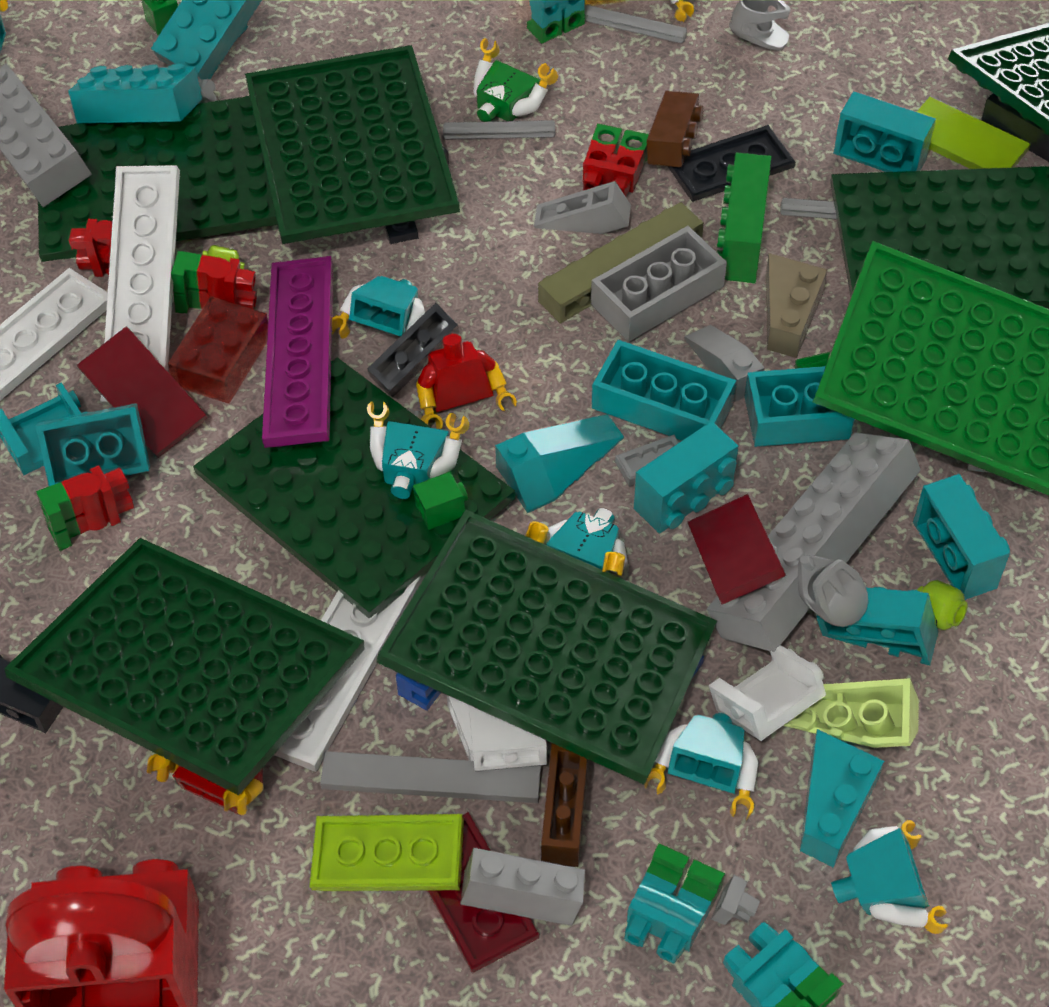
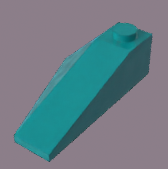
[495,414,624,513]

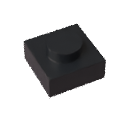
[384,221,419,244]

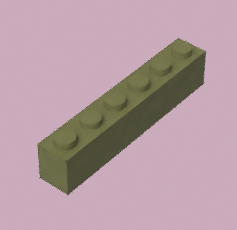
[538,202,704,324]

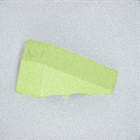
[783,678,919,748]

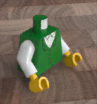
[474,38,558,122]

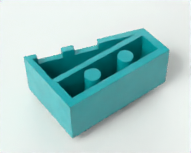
[816,587,939,666]
[800,729,884,868]

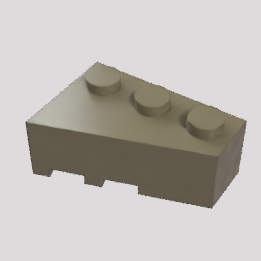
[765,253,828,358]

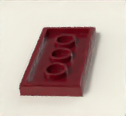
[77,326,208,458]
[687,494,786,604]
[426,812,539,973]

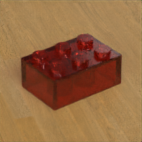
[168,296,268,404]

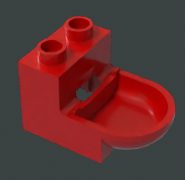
[4,859,199,1007]

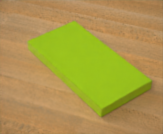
[916,97,1030,169]
[309,814,464,891]

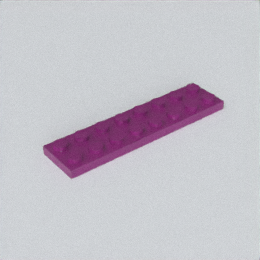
[262,256,333,448]

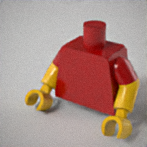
[416,334,517,429]
[147,754,263,815]

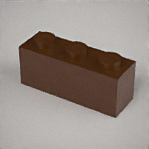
[647,91,704,167]
[541,744,588,867]

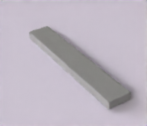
[320,751,541,803]

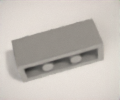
[461,848,585,926]

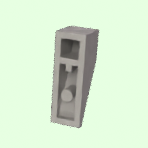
[534,181,631,234]
[684,325,764,402]

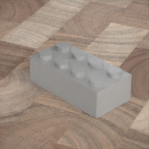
[591,226,727,342]

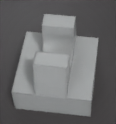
[711,875,760,925]

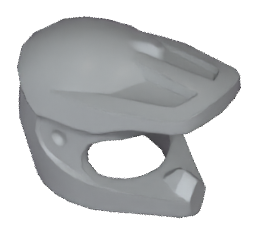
[729,0,791,51]
[798,555,869,627]

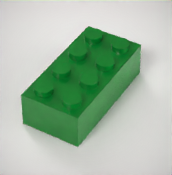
[717,152,772,284]

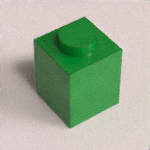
[141,0,178,35]
[413,472,468,530]

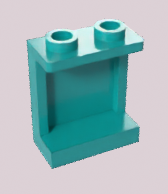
[0,382,88,476]

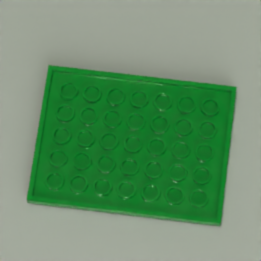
[812,241,1049,495]

